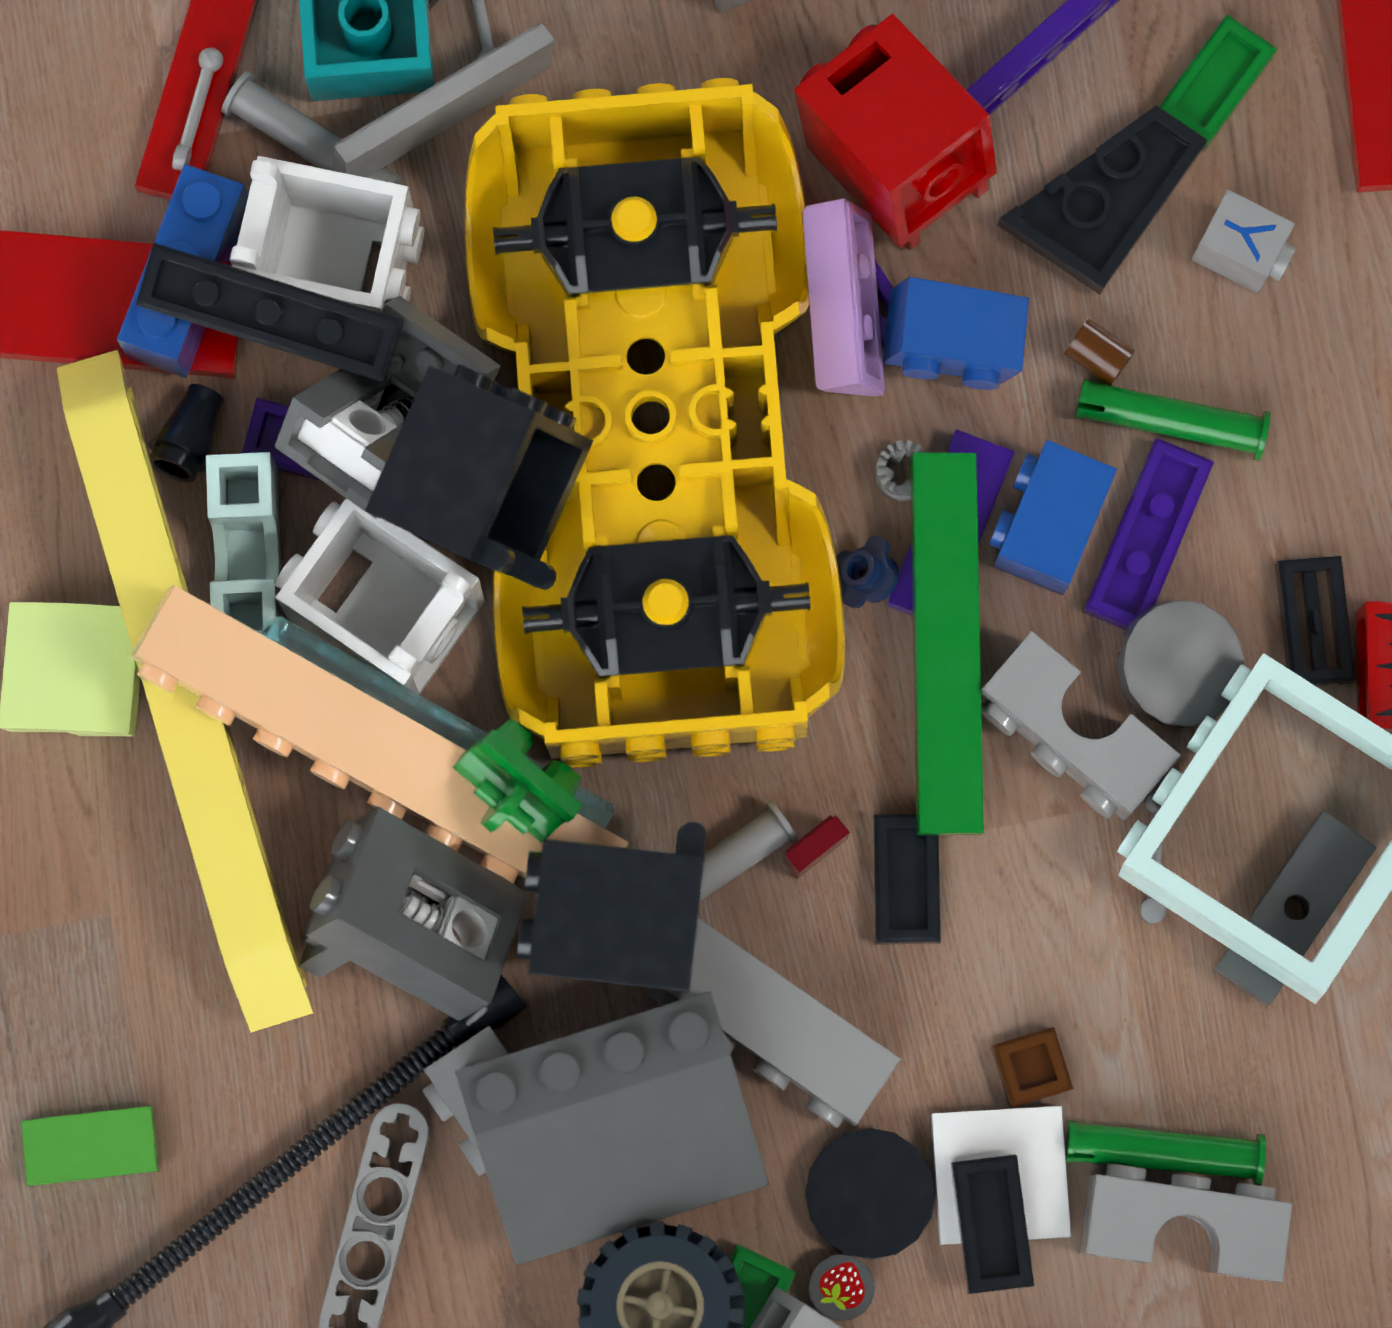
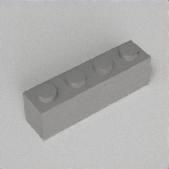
[645,918,901,1128]

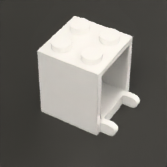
[230,156,424,312]
[275,498,485,705]

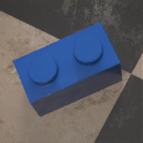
[883,276,1029,390]
[989,440,1117,596]

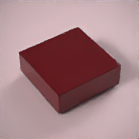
[783,815,850,879]

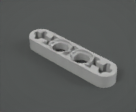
[319,1103,430,1328]

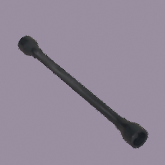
[42,974,527,1328]

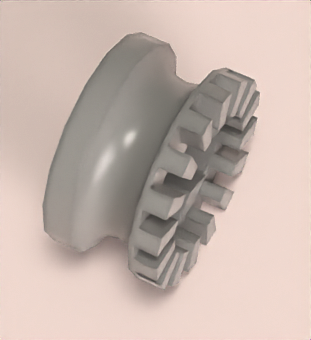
[875,440,928,502]

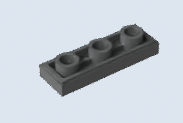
[1213,811,1377,1007]

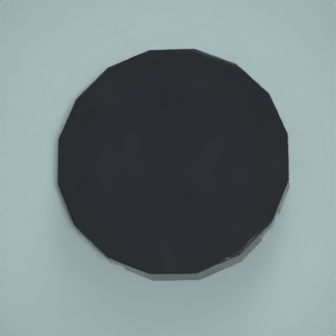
[805,1128,936,1260]

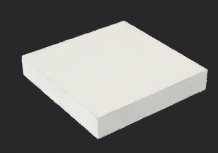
[930,1106,1071,1245]

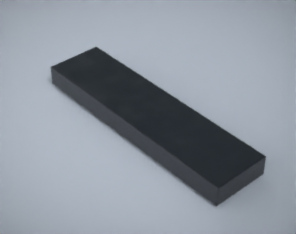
[136,243,404,382]

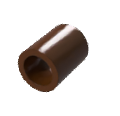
[1064,318,1135,386]

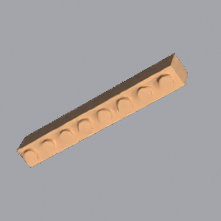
[129,585,629,899]

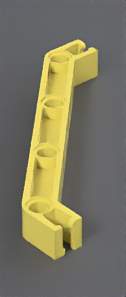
[57,350,313,1032]

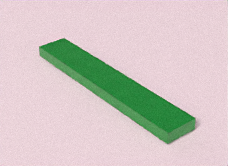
[910,452,984,835]

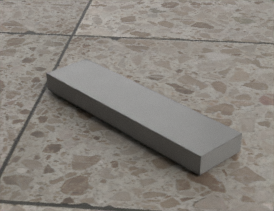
[332,24,555,178]

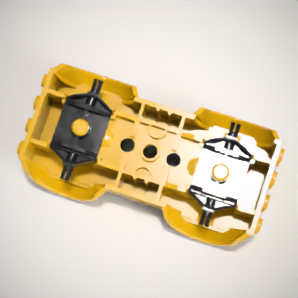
[464,78,845,768]

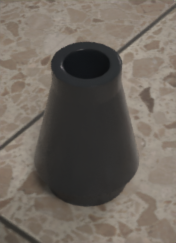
[148,384,224,482]

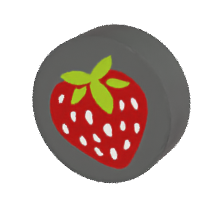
[808,1255,875,1321]

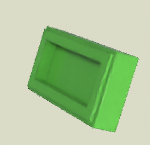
[21,1106,160,1186]

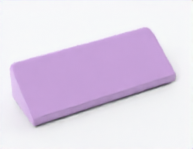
[803,198,885,396]

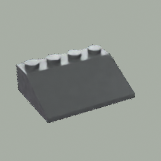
[455,991,769,1265]

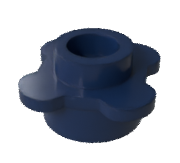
[836,536,899,608]

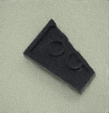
[997,106,1208,295]

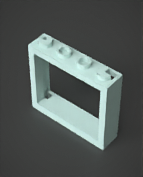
[1117,653,1392,1004]

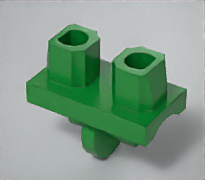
[452,719,582,843]

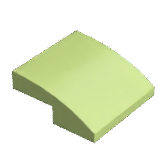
[0,602,141,736]

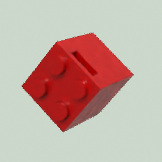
[794,13,997,251]

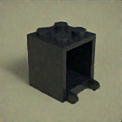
[365,364,593,590]
[517,822,706,992]

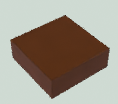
[991,1027,1074,1108]

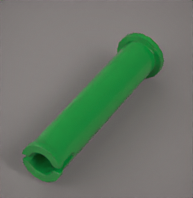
[1075,378,1271,461]
[1065,1120,1266,1186]

